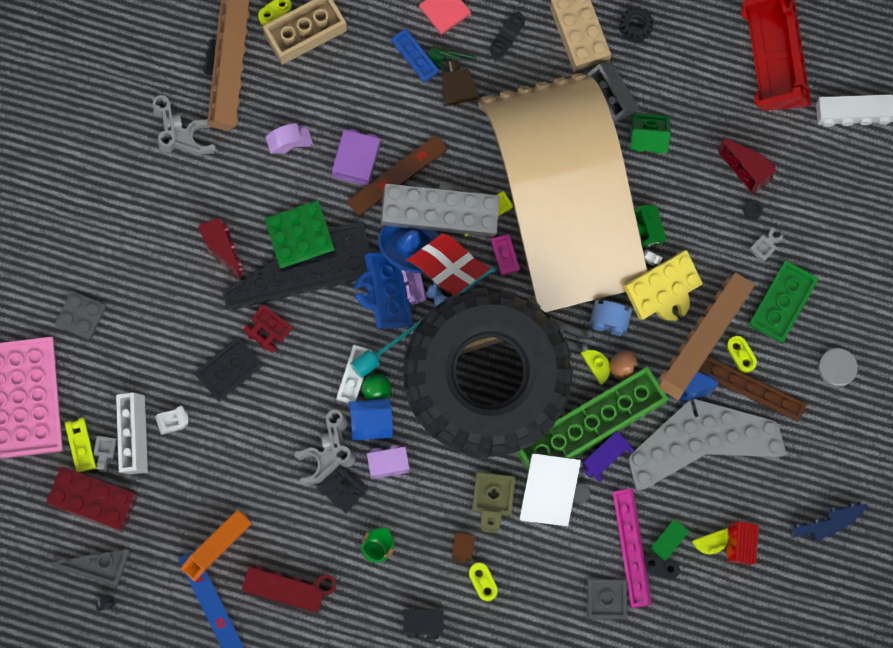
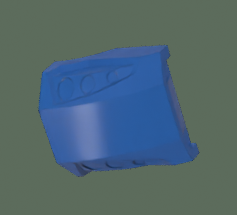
[349,399,393,440]

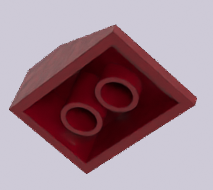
[718,138,776,195]

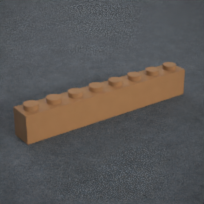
[207,0,250,131]
[659,272,755,401]

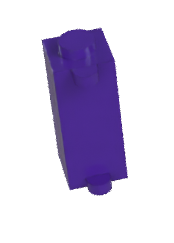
[582,431,634,482]

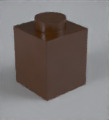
[452,533,475,564]

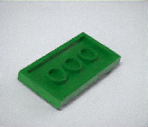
[748,260,819,344]

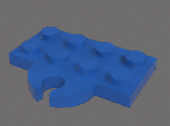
[354,253,413,329]

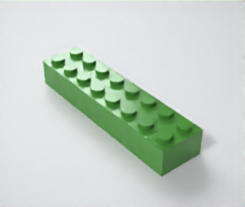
[516,367,668,472]

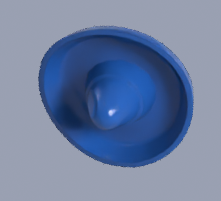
[378,226,440,273]

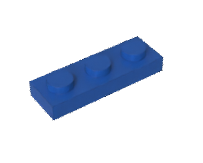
[391,29,439,83]

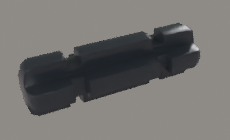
[203,39,216,75]

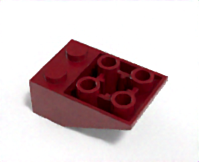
[198,218,244,280]

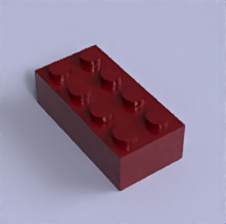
[46,466,137,533]

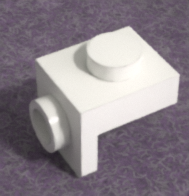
[155,406,188,435]

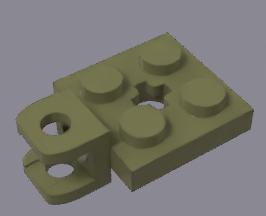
[472,472,515,533]

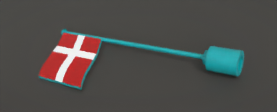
[350,233,495,379]

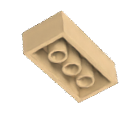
[262,0,347,65]
[550,0,611,74]

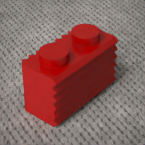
[726,522,759,565]

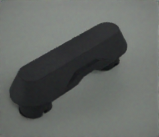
[490,12,525,58]

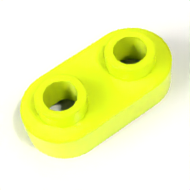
[258,0,292,26]
[727,336,757,373]
[469,563,498,601]

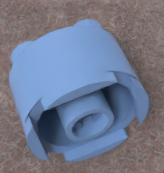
[589,300,632,336]

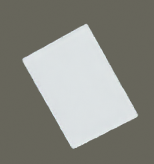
[520,454,581,526]

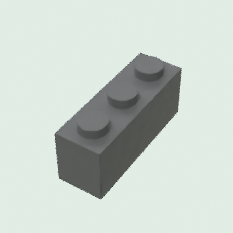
[587,62,639,121]

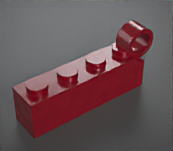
[241,565,336,614]

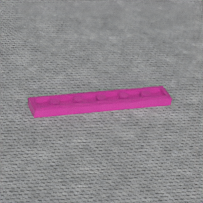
[613,488,652,608]

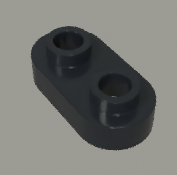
[644,554,680,581]

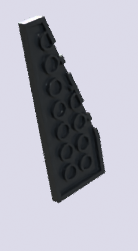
[222,221,371,311]

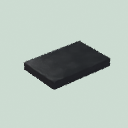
[194,336,263,403]

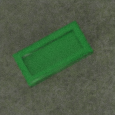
[650,519,690,561]

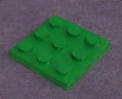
[264,200,335,269]

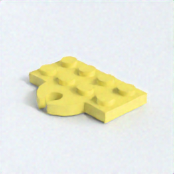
[623,250,703,321]

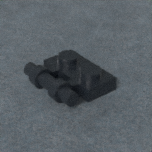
[317,465,368,514]

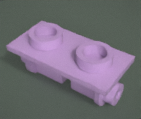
[401,270,427,306]

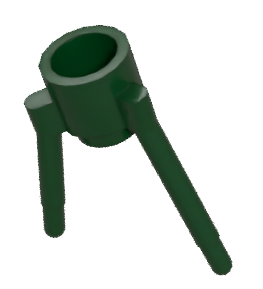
[428,44,476,73]

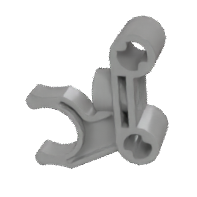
[153,95,215,156]
[295,410,355,487]

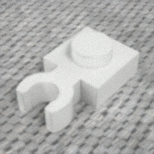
[644,249,663,266]

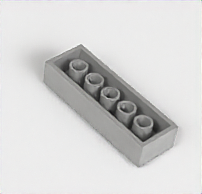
[380,184,500,237]

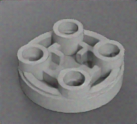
[817,348,858,388]

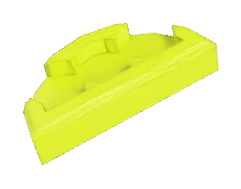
[581,350,610,386]
[692,528,729,555]

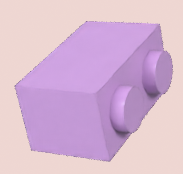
[367,445,409,479]

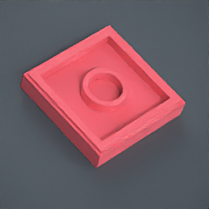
[419,0,471,35]

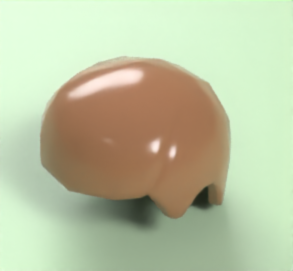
[609,350,638,381]

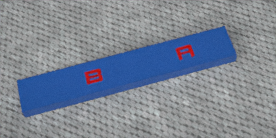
[178,550,244,648]

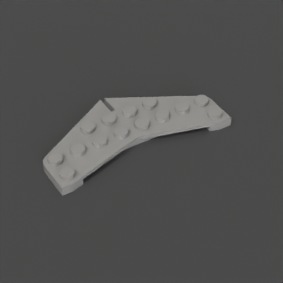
[628,399,787,492]

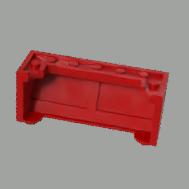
[741,0,811,111]

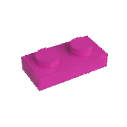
[491,234,520,276]

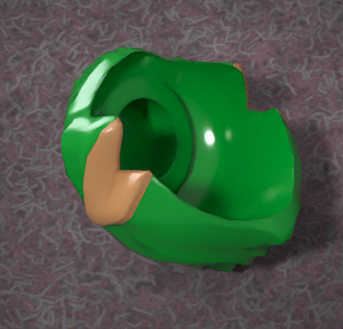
[360,527,395,563]

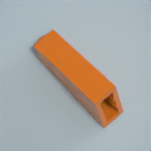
[180,510,252,582]

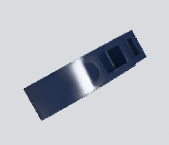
[790,502,868,542]

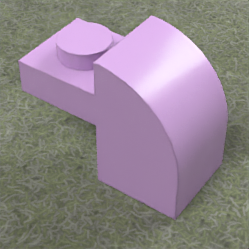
[265,123,313,154]

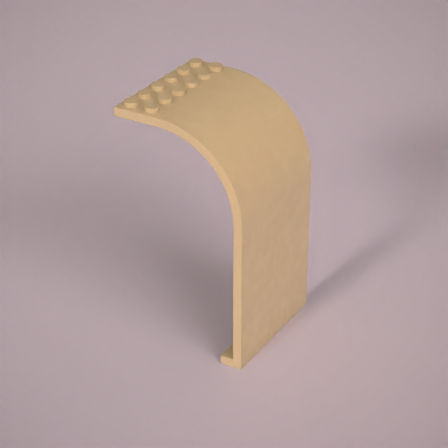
[478,73,647,312]

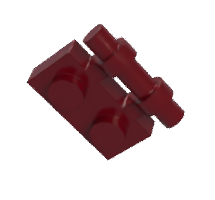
[243,304,293,354]

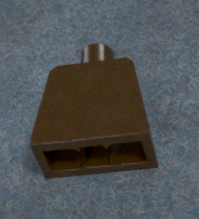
[442,60,479,107]

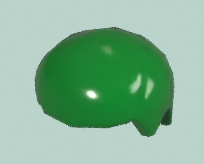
[361,373,392,400]

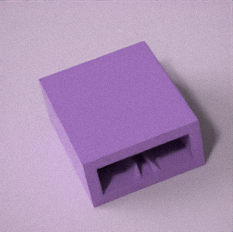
[332,129,381,186]

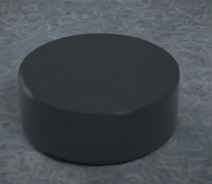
[743,200,763,220]
[95,596,116,611]

